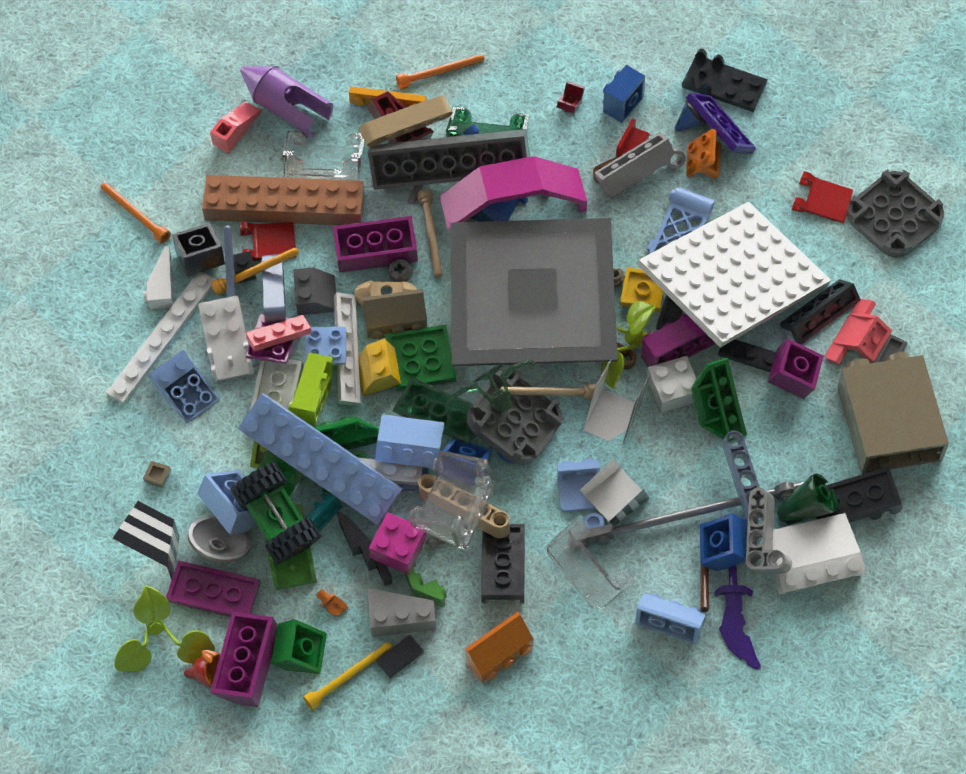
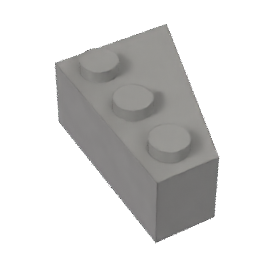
[367,588,437,637]

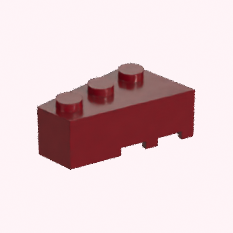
[368,91,434,143]

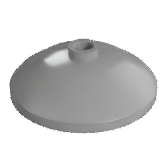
[188,516,251,563]

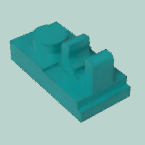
[306,493,342,532]

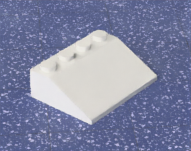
[772,513,866,595]

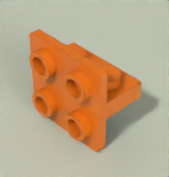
[686,129,721,179]

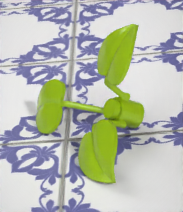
[601,301,656,389]
[114,585,215,672]

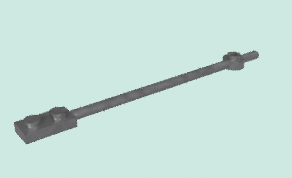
[570,481,804,550]

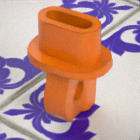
[315,589,348,616]

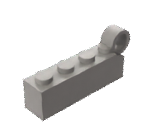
[594,132,685,198]

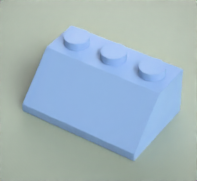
[375,415,444,469]
[197,470,256,534]
[635,594,706,644]

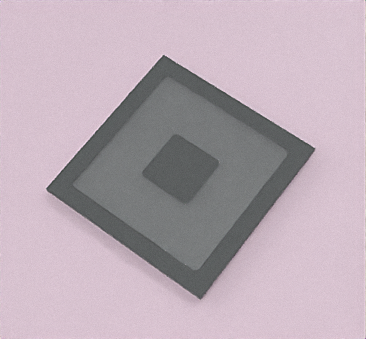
[450,218,618,366]

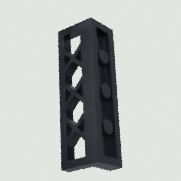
[779,279,861,344]

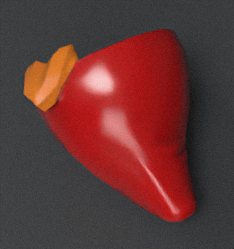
[184,650,220,688]

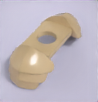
[355,280,417,306]

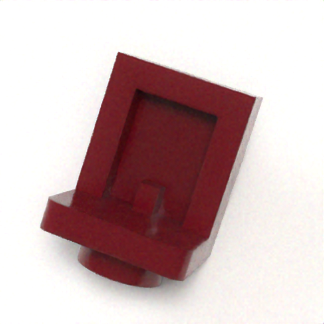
[556,81,585,113]

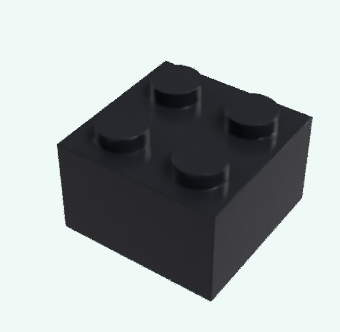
[172,223,225,276]

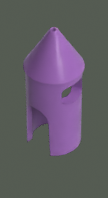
[240,66,334,138]

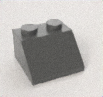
[293,267,336,315]

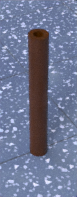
[700,563,709,612]

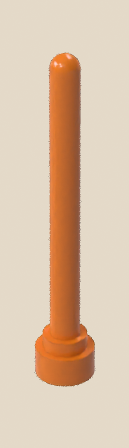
[396,54,485,90]
[101,183,171,244]

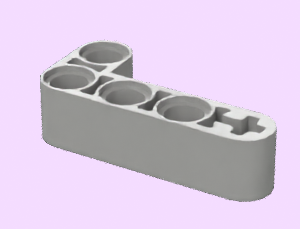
[746,487,792,574]

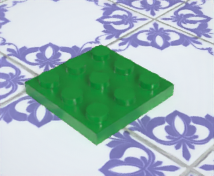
[386,325,456,391]

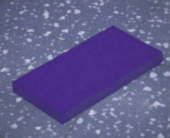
[686,93,756,154]

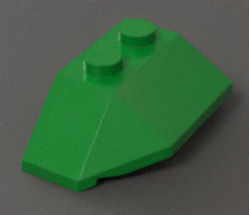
[690,358,747,441]
[315,416,379,450]

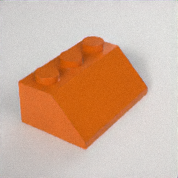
[465,612,534,683]

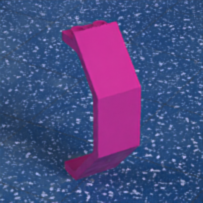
[440,156,587,229]

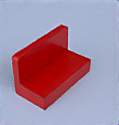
[616,118,650,157]

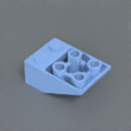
[147,350,220,424]

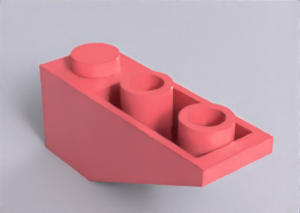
[210,101,262,153]

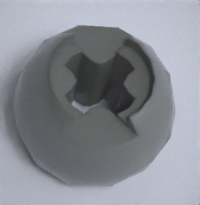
[387,259,413,282]

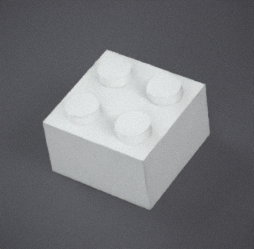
[647,356,696,413]

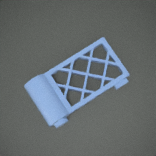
[647,187,715,254]

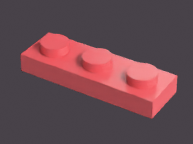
[246,315,311,352]

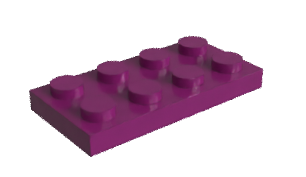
[166,560,261,617]

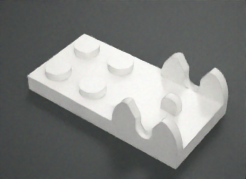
[198,295,254,382]
[251,359,304,409]

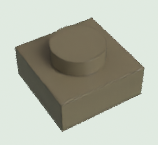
[143,461,171,488]

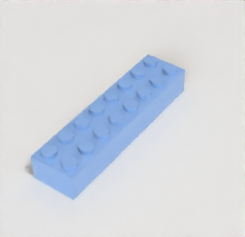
[237,393,403,525]

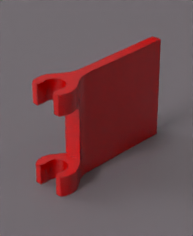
[791,171,853,223]
[240,222,297,261]

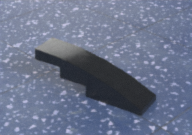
[337,511,393,586]

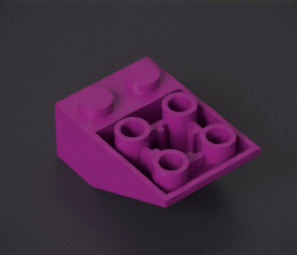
[246,314,300,364]

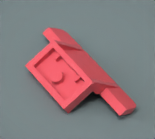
[825,299,892,365]

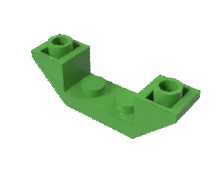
[404,549,447,607]

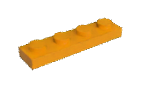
[349,86,426,108]

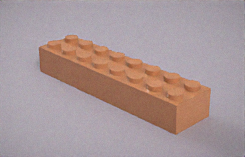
[202,175,365,225]

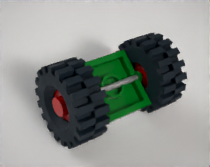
[230,462,322,565]

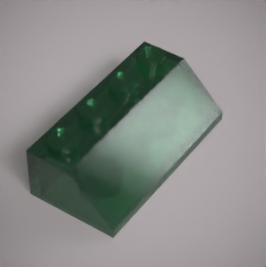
[393,377,477,444]

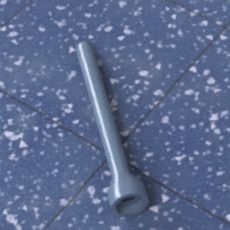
[223,225,235,297]

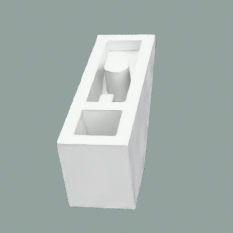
[143,246,174,310]

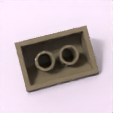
[362,289,428,339]

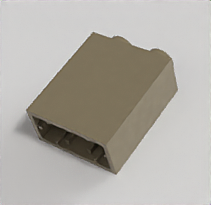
[837,352,949,474]

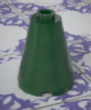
[777,473,838,524]

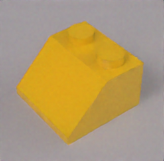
[358,339,401,396]

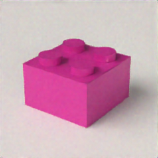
[369,512,427,574]

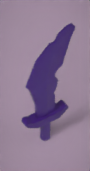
[714,566,761,669]

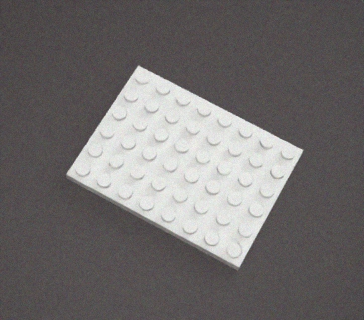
[637,202,831,347]

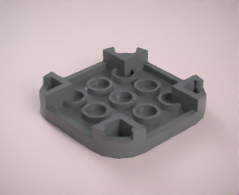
[847,169,944,258]
[467,369,564,465]

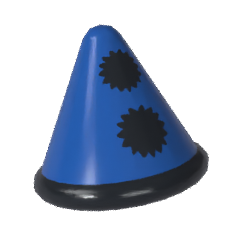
[675,100,708,131]

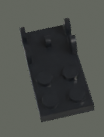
[682,49,768,112]
[816,467,902,523]
[481,524,525,604]

